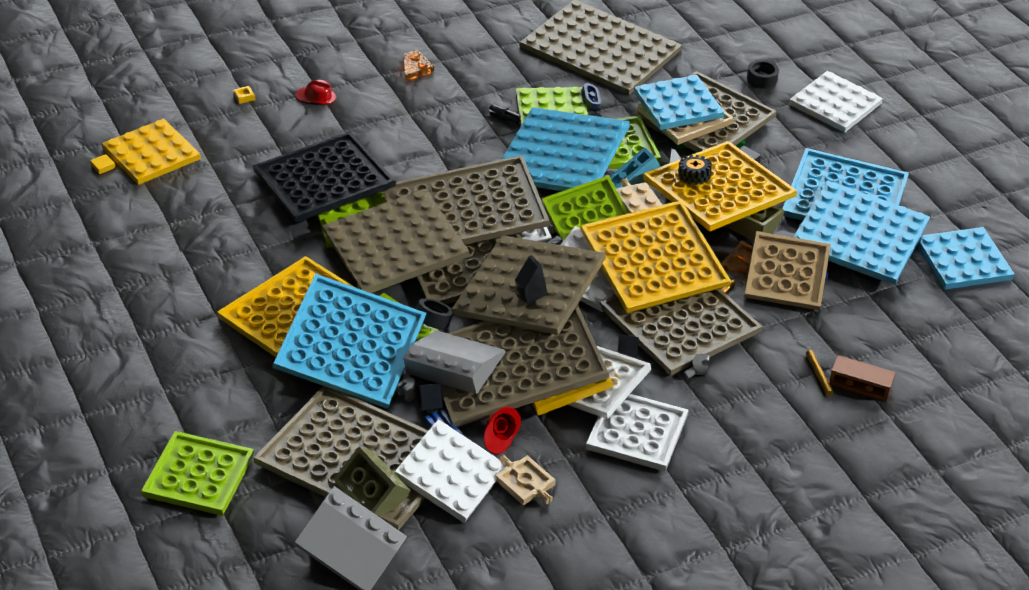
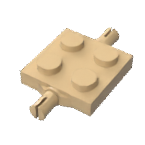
[617,178,663,213]
[496,455,555,505]

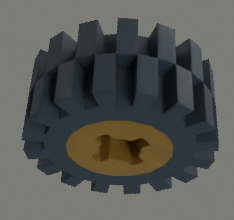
[678,155,712,185]

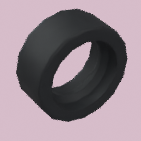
[747,60,779,88]
[416,298,453,329]

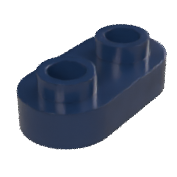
[581,83,601,110]

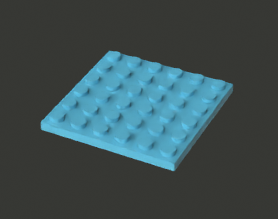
[502,107,630,191]
[782,148,909,221]
[794,181,930,285]
[273,274,426,409]

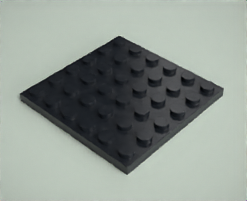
[253,131,396,223]

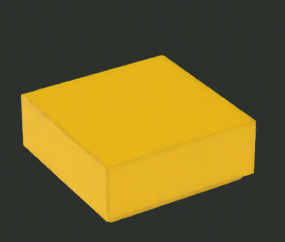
[233,86,255,104]
[90,154,115,174]

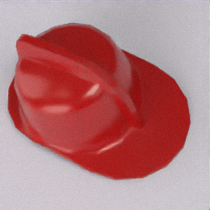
[295,80,336,104]
[484,407,521,454]

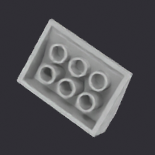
[403,330,505,395]
[294,486,407,590]

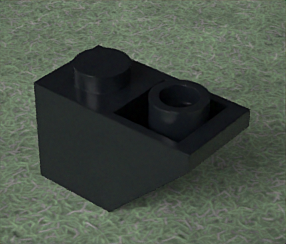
[617,335,639,359]

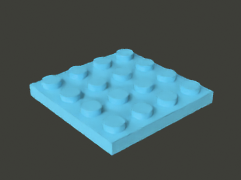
[634,75,724,130]
[917,227,1015,289]

